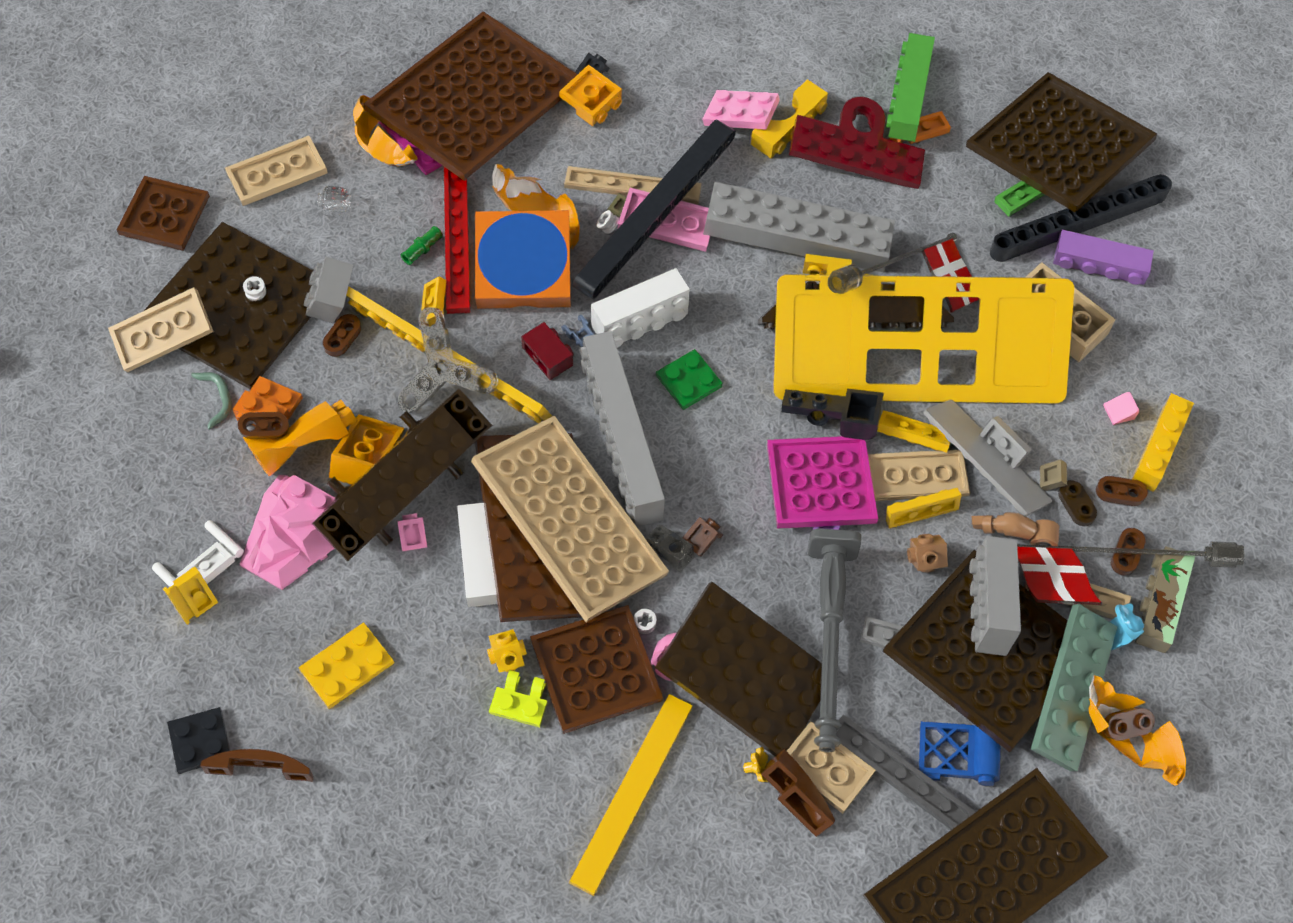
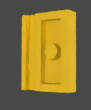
[163,566,218,625]

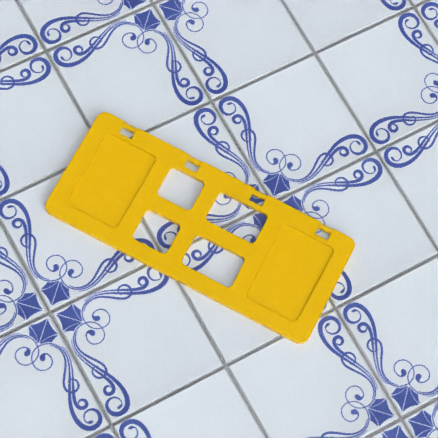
[773,274,1074,403]

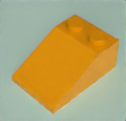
[329,414,404,484]

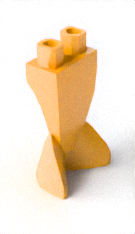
[243,400,357,477]

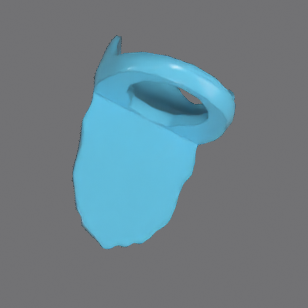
[1110,603,1144,650]

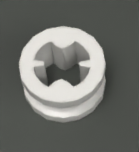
[597,210,619,234]
[243,277,266,301]
[633,609,657,634]

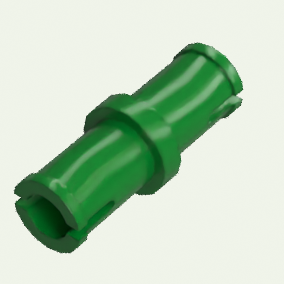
[400,226,443,265]

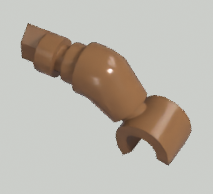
[971,512,1060,547]

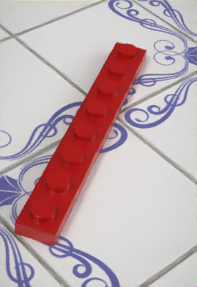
[444,167,470,314]

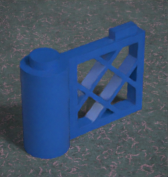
[919,721,1001,786]

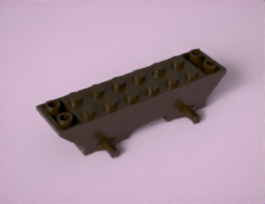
[758,281,954,329]
[312,389,493,562]

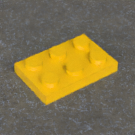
[298,622,394,709]

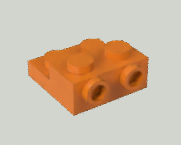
[233,376,303,430]

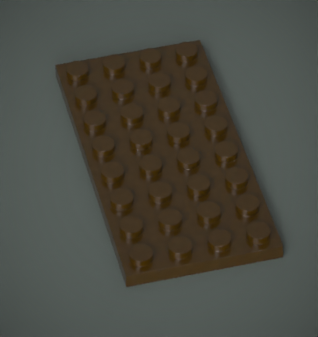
[863,768,1109,923]

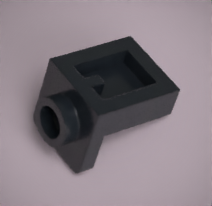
[575,52,610,74]

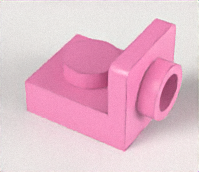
[397,513,428,552]

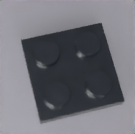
[167,707,230,774]

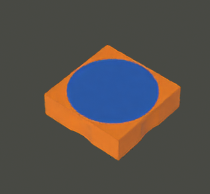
[475,210,571,309]

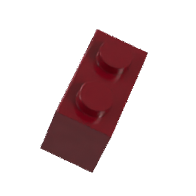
[521,322,574,380]

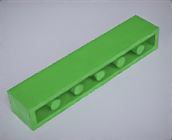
[886,33,935,142]

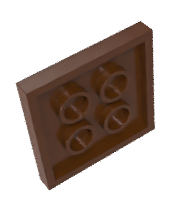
[116,176,210,251]

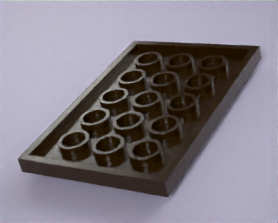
[655,582,822,756]

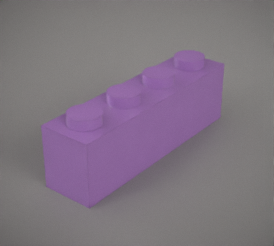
[1053,230,1154,285]

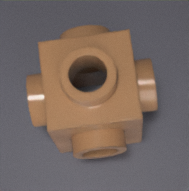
[907,534,948,572]

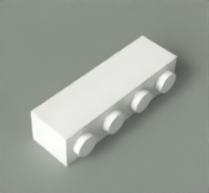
[457,503,497,607]

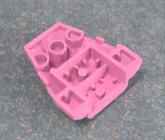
[240,475,335,590]

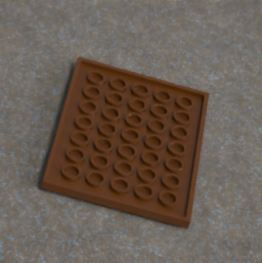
[364,11,578,181]

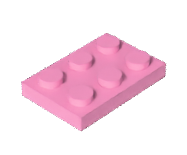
[702,90,780,129]

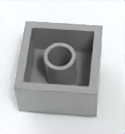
[304,256,353,323]

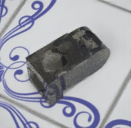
[645,524,695,573]

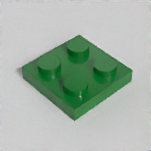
[656,349,723,410]

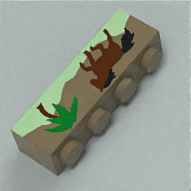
[1135,546,1195,653]

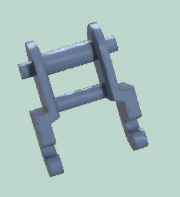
[561,315,595,347]

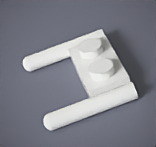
[152,520,244,587]

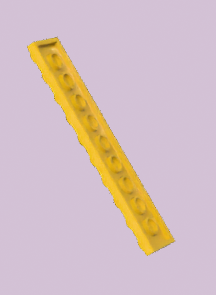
[346,286,553,424]

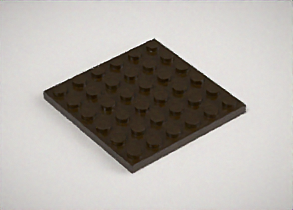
[966,72,1157,213]
[144,221,313,390]
[883,550,1068,752]

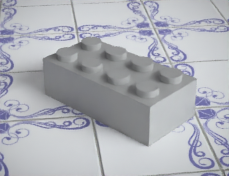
[969,536,1021,656]

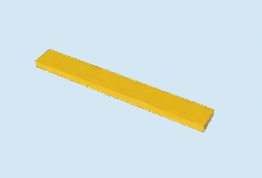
[569,694,693,896]

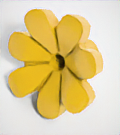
[743,747,768,782]

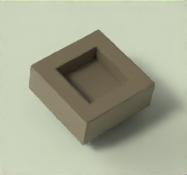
[1040,459,1067,491]

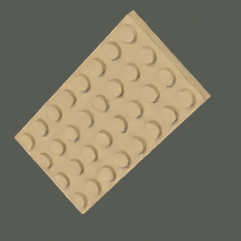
[471,416,669,622]

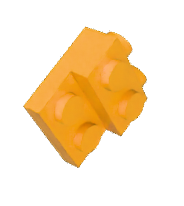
[559,65,622,126]

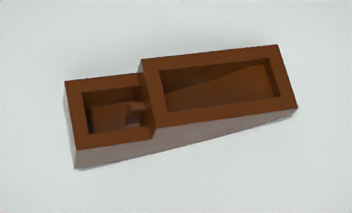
[761,749,835,837]

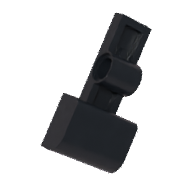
[781,388,884,440]

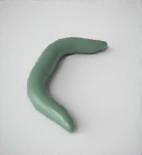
[191,372,232,430]

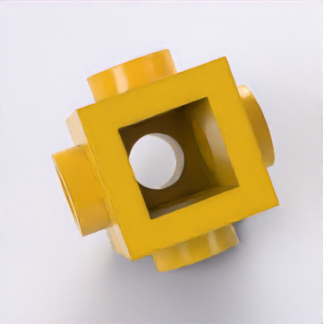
[487,629,527,673]

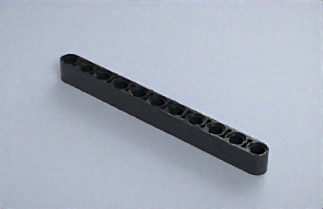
[573,119,736,299]

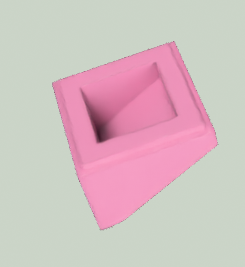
[1103,392,1139,425]

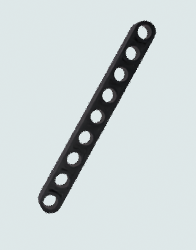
[990,174,1172,262]

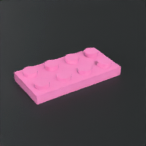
[617,188,711,252]

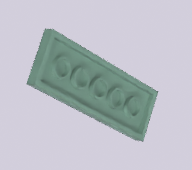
[1031,604,1117,771]

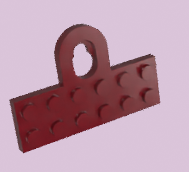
[789,97,925,189]

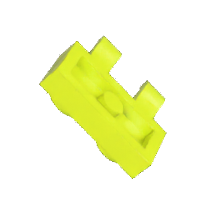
[489,670,548,728]

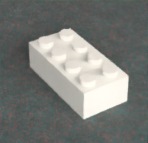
[591,268,690,348]

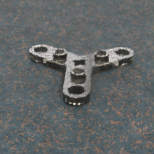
[398,307,499,413]

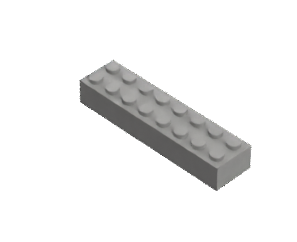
[703,182,895,272]
[580,331,665,527]

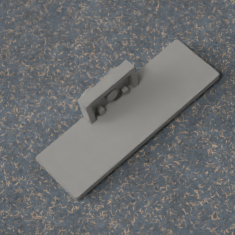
[924,400,1052,517]

